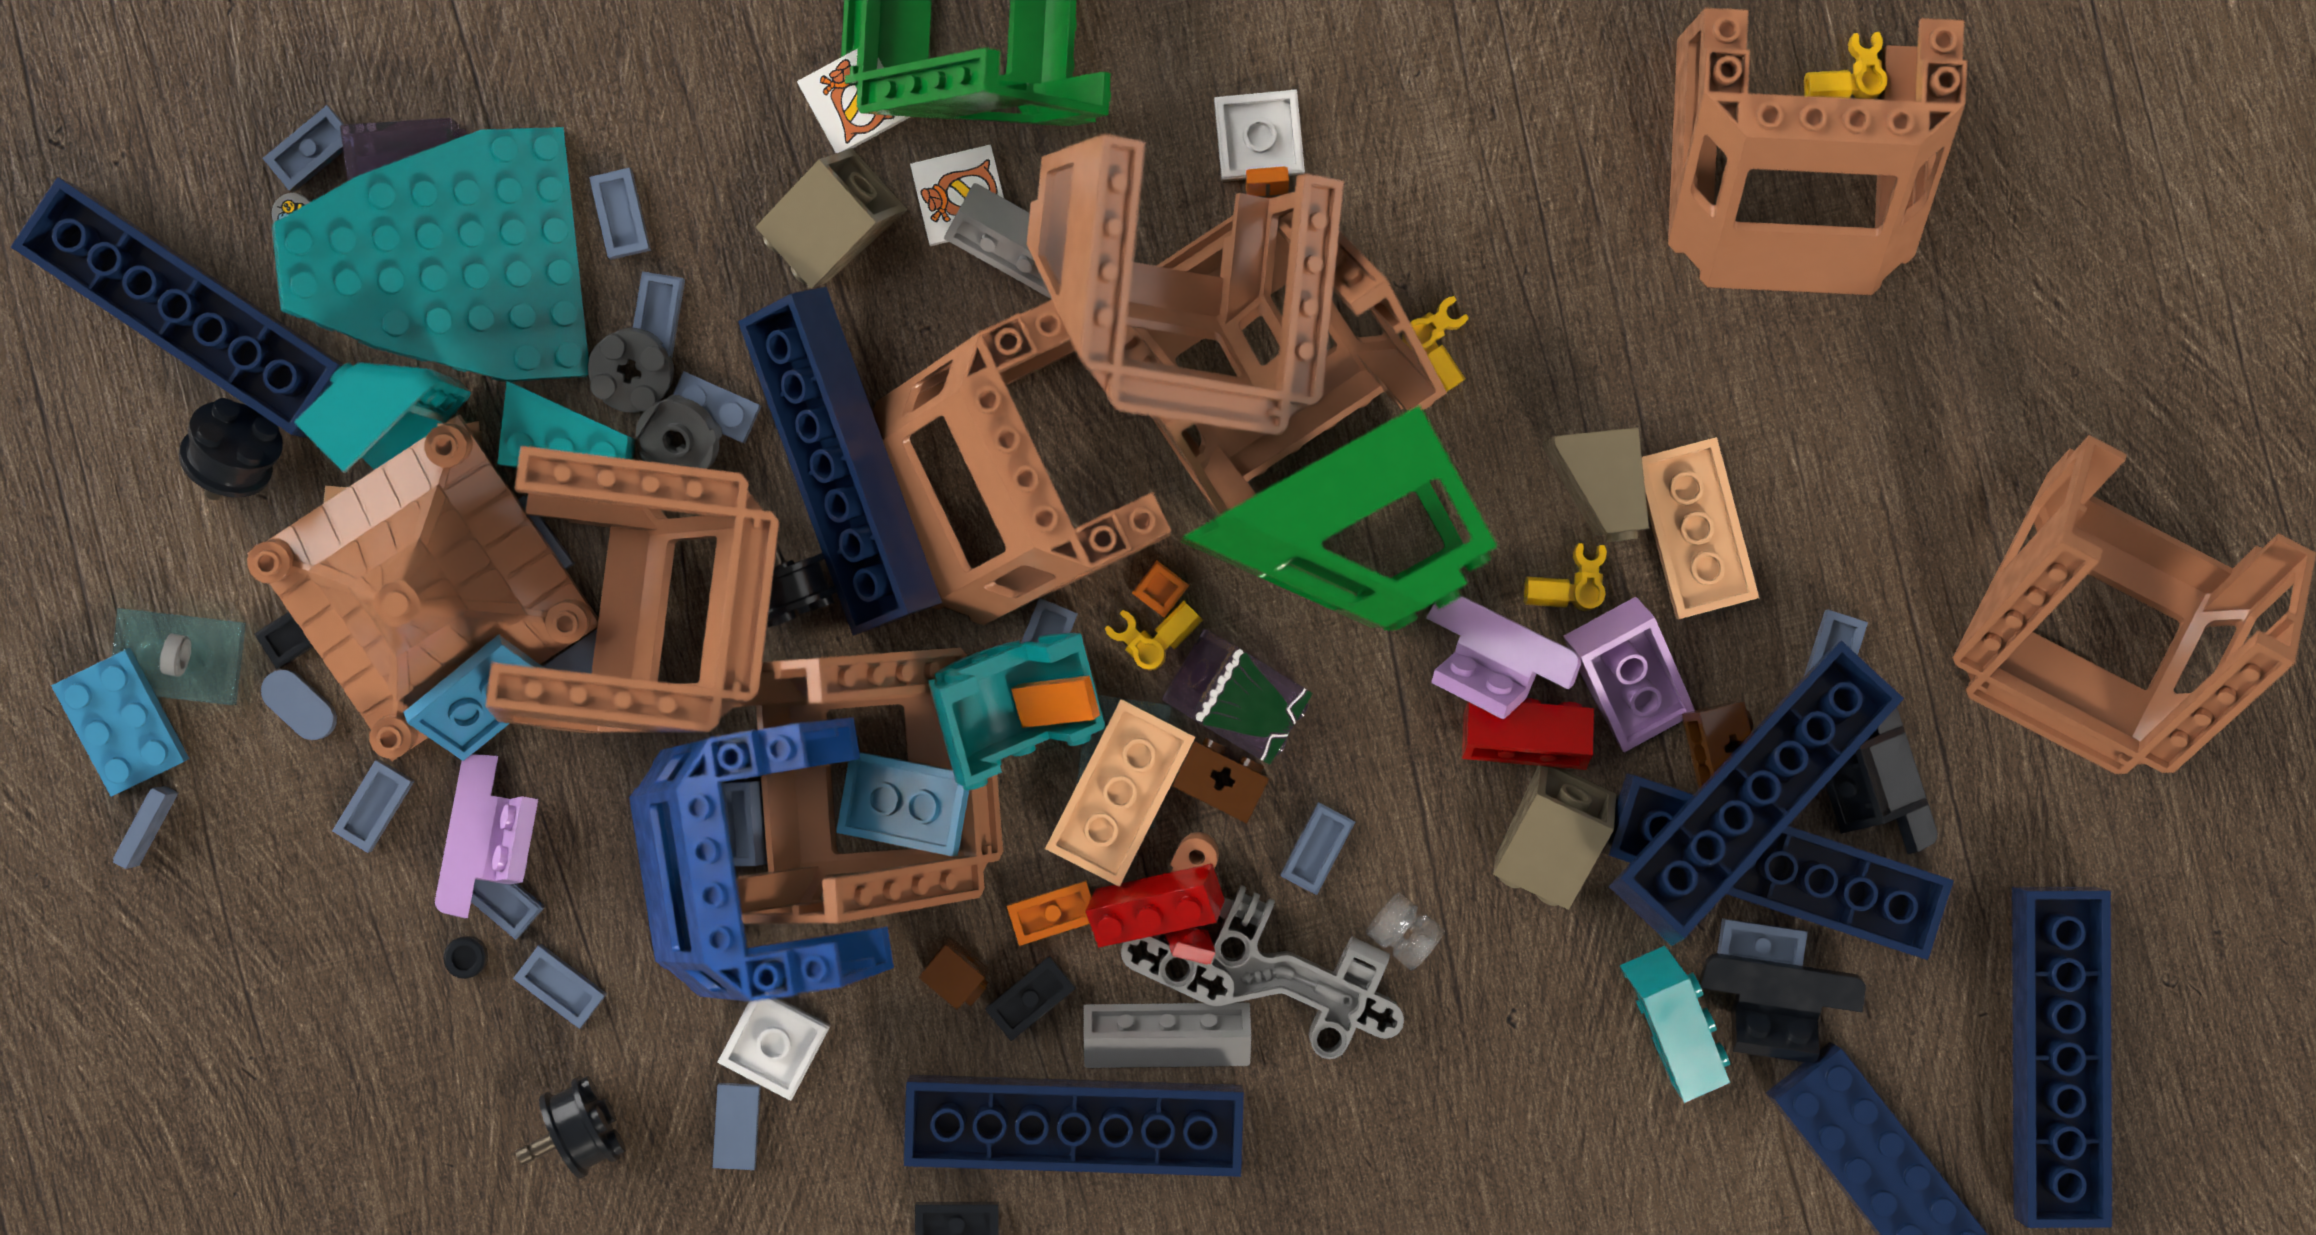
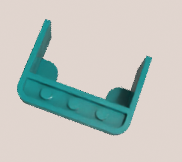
[294,362,471,472]

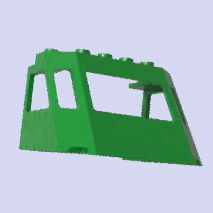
[841,0,1111,126]
[1180,405,1498,631]

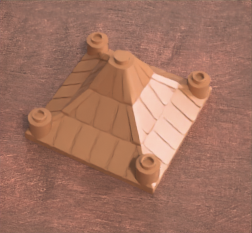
[247,415,599,761]

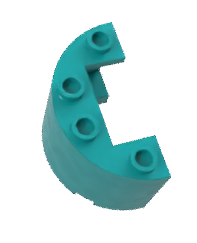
[929,633,1106,790]

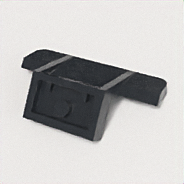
[1825,707,1938,854]
[1700,953,1866,1064]

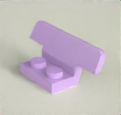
[1426,595,1581,719]
[435,754,538,919]

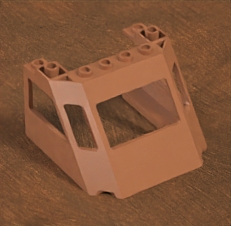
[1668,8,1967,295]
[1026,134,1344,435]
[1123,212,1447,516]
[873,300,1171,625]
[1953,435,2316,774]
[486,446,779,733]
[735,648,1003,924]

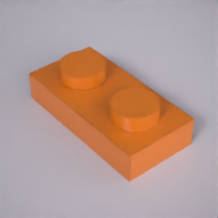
[1007,880,1092,946]

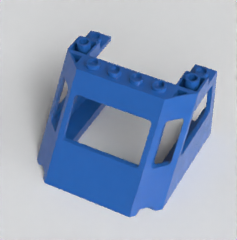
[629,717,894,1001]

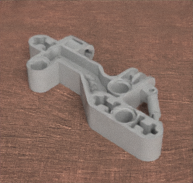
[1121,885,1404,1059]

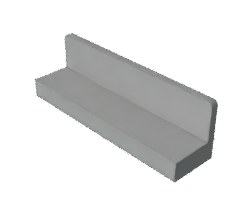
[944,183,1052,299]
[1084,1003,1251,1068]

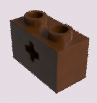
[1682,701,1753,789]
[1172,737,1269,823]
[918,937,989,1010]

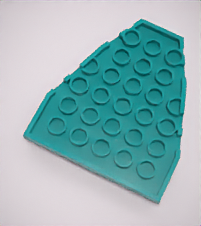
[272,127,589,382]

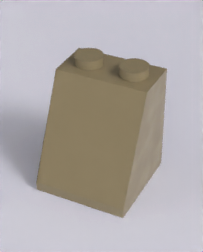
[756,148,908,289]
[1543,427,1649,543]
[1493,766,1616,910]

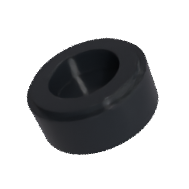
[443,936,488,979]

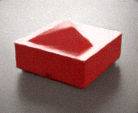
[1165,927,1216,965]

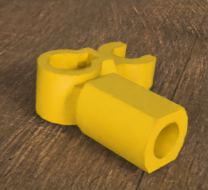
[1804,32,1888,99]
[1402,296,1469,392]
[1524,543,1607,611]
[1105,600,1203,671]

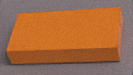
[1011,675,1100,728]

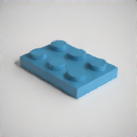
[404,634,545,761]
[51,648,189,797]
[836,751,969,856]

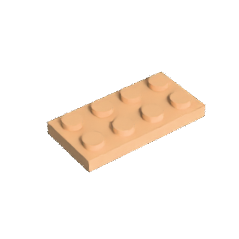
[1642,437,1759,619]
[1045,699,1195,887]

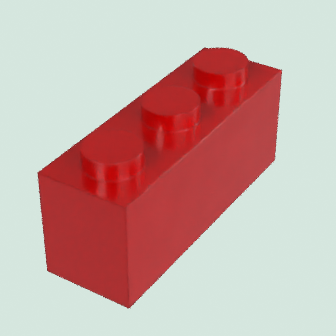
[1462,698,1594,770]
[1085,863,1225,948]

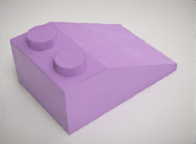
[1563,597,1695,752]

